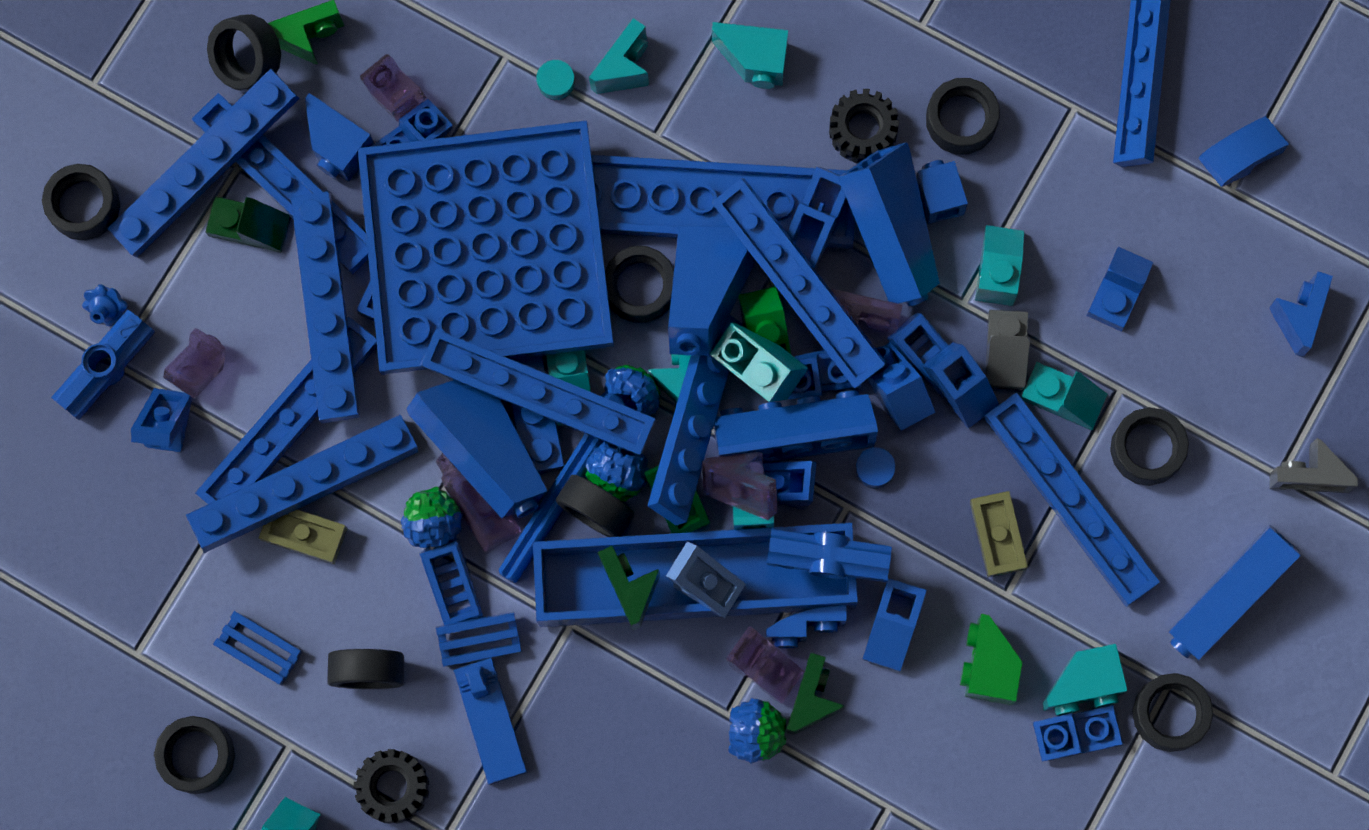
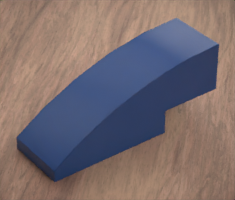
[787,167,847,270]

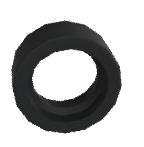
[207,14,282,90]
[926,78,1000,154]
[42,163,120,241]
[605,246,674,323]
[1110,407,1189,486]
[556,475,634,537]
[327,649,404,689]
[1132,673,1213,752]
[154,716,235,794]

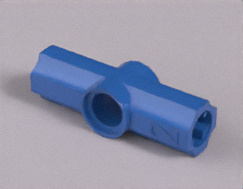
[51,310,155,420]
[767,529,892,582]

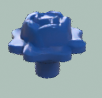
[82,284,128,326]

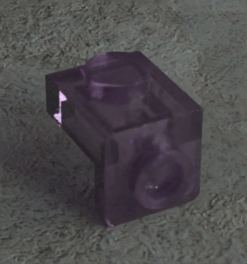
[360,54,427,122]
[163,328,226,399]

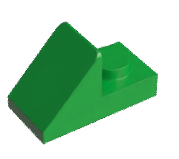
[268,0,344,65]

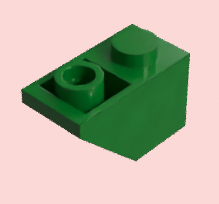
[738,287,791,354]
[960,614,1022,705]

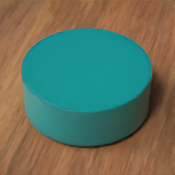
[536,60,575,100]

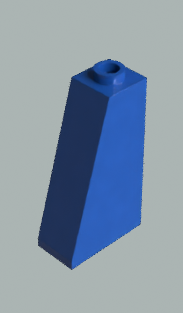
[838,142,940,306]
[668,226,756,356]
[406,380,547,519]
[1169,525,1301,660]

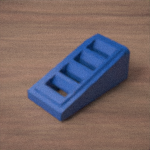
[887,313,948,397]
[420,538,483,625]

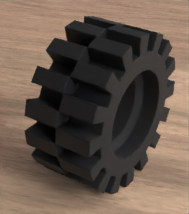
[829,89,899,163]
[353,749,430,824]

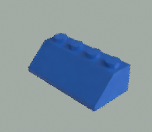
[713,390,878,470]

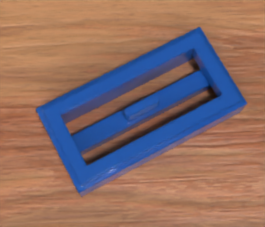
[213,611,303,686]
[436,611,521,667]

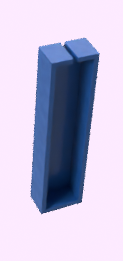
[533,523,858,627]

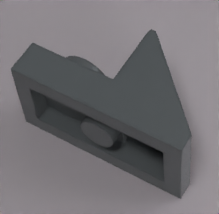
[986,310,1030,390]
[1270,438,1358,493]

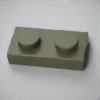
[970,491,1028,578]
[259,510,348,565]

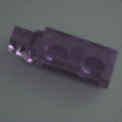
[436,453,521,552]

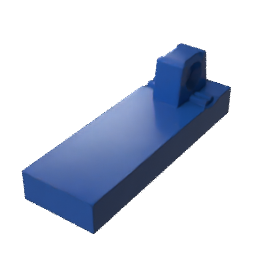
[453,658,528,785]

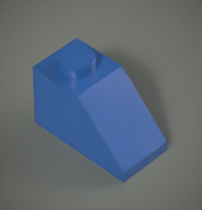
[305,93,374,182]

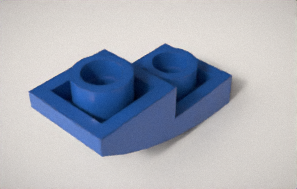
[370,99,453,147]
[1198,116,1289,187]
[788,350,861,399]
[766,605,847,649]
[1033,705,1124,762]

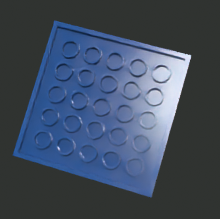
[358,120,614,375]

